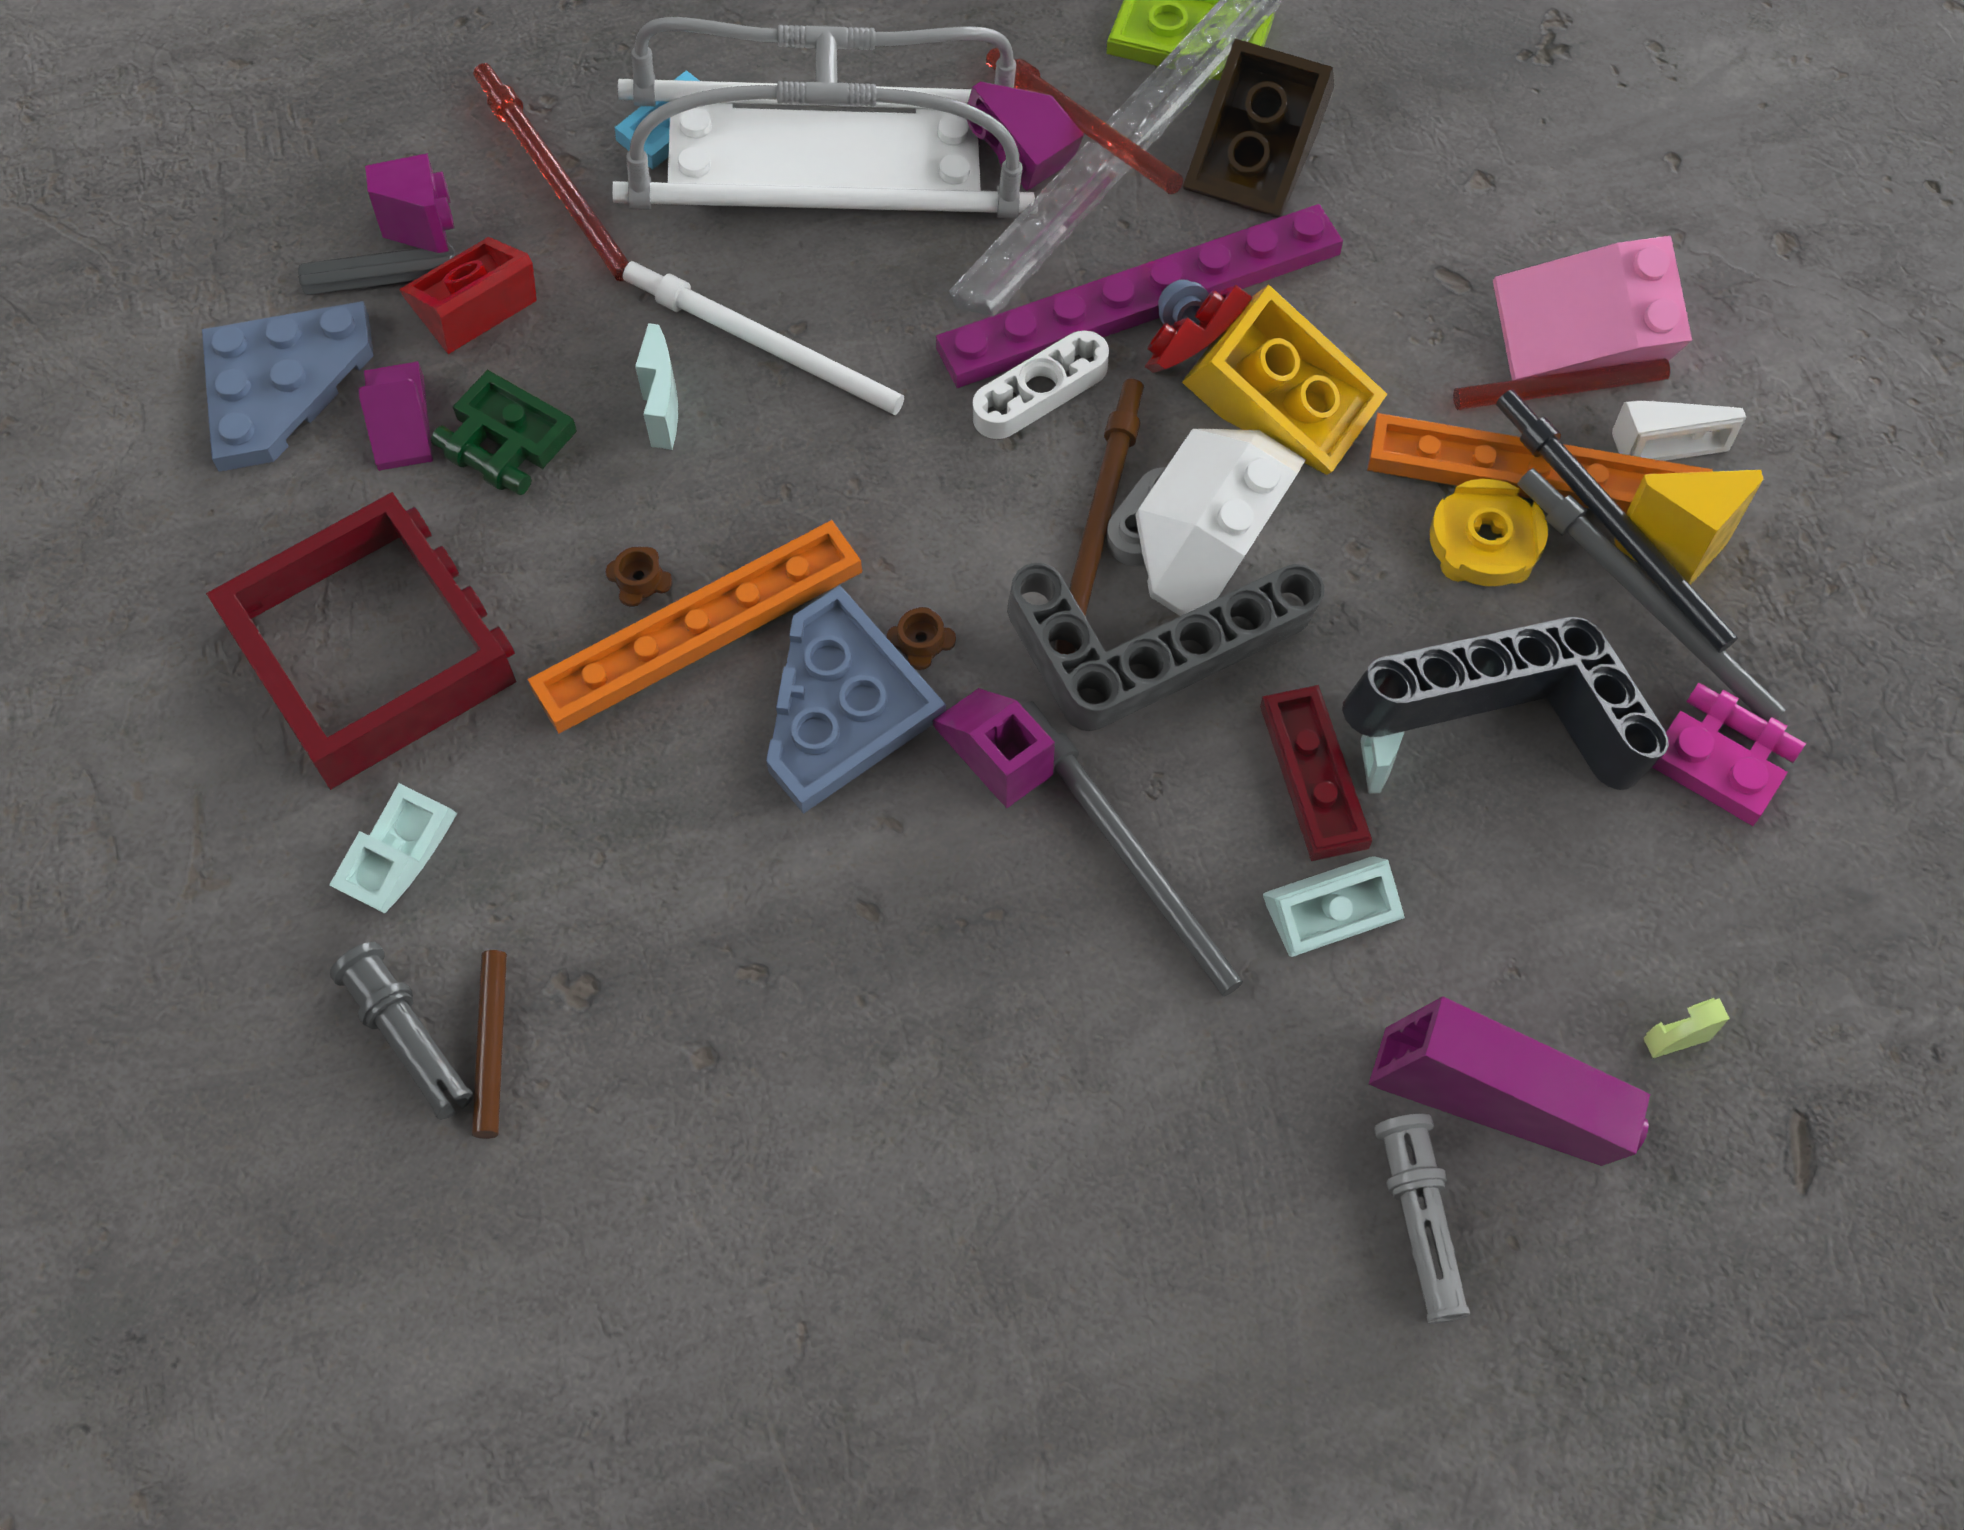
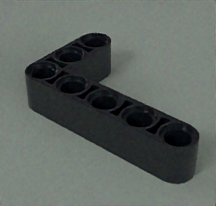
[1342,617,1669,790]

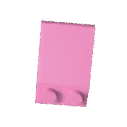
[1493,236,1692,383]

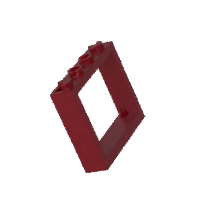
[206,492,517,790]

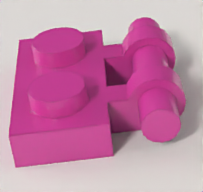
[1652,683,1806,826]

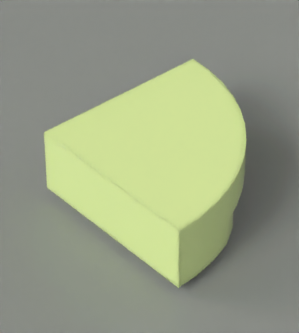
[1643,998,1730,1058]

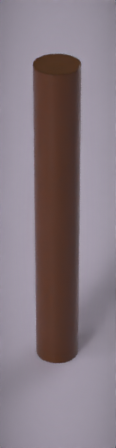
[472,950,507,1139]

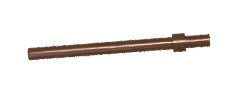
[1053,379,1144,655]

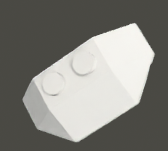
[1135,429,1306,616]

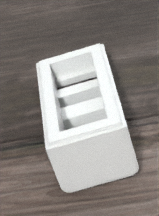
[1612,401,1746,461]

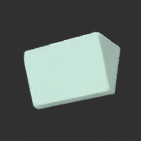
[1263,856,1405,957]

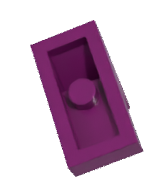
[358,361,433,471]

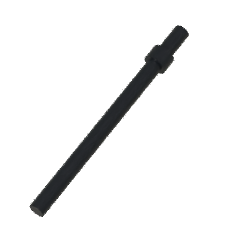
[1496,390,1738,653]

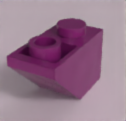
[967,81,1084,191]
[365,153,455,253]
[932,688,1055,809]

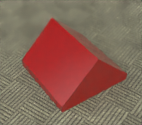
[399,237,537,354]

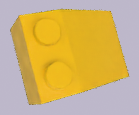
[1182,284,1387,475]

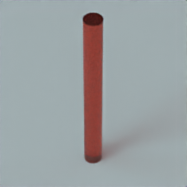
[1453,358,1670,410]

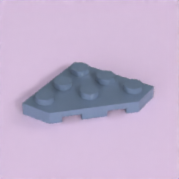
[202,301,374,472]
[766,585,946,814]

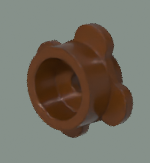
[606,547,672,607]
[887,607,956,670]

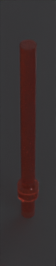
[986,48,1183,194]
[473,63,629,282]

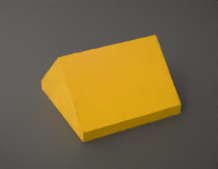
[1614,470,1764,585]

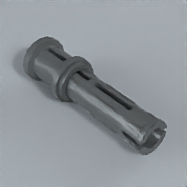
[330,942,473,1120]

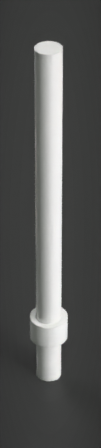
[623,261,904,415]

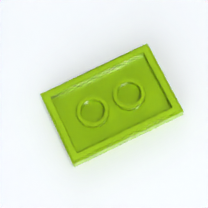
[1106,0,1276,81]

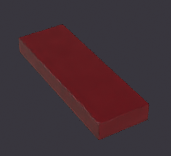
[1260,685,1372,861]

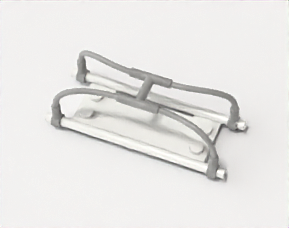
[613,17,1035,219]

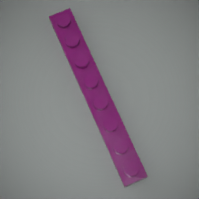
[936,204,1343,388]

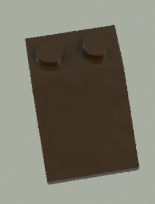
[1183,38,1334,218]

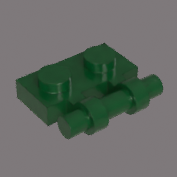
[431,369,577,495]

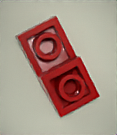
[1145,285,1253,373]

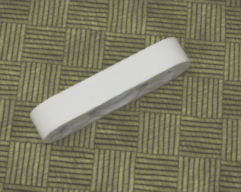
[973,331,1109,439]

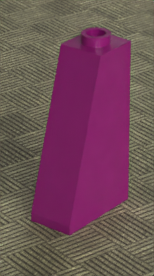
[1369,996,1651,1166]

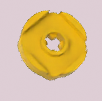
[1430,479,1548,586]

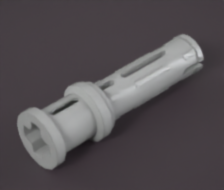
[1374,1114,1470,1324]

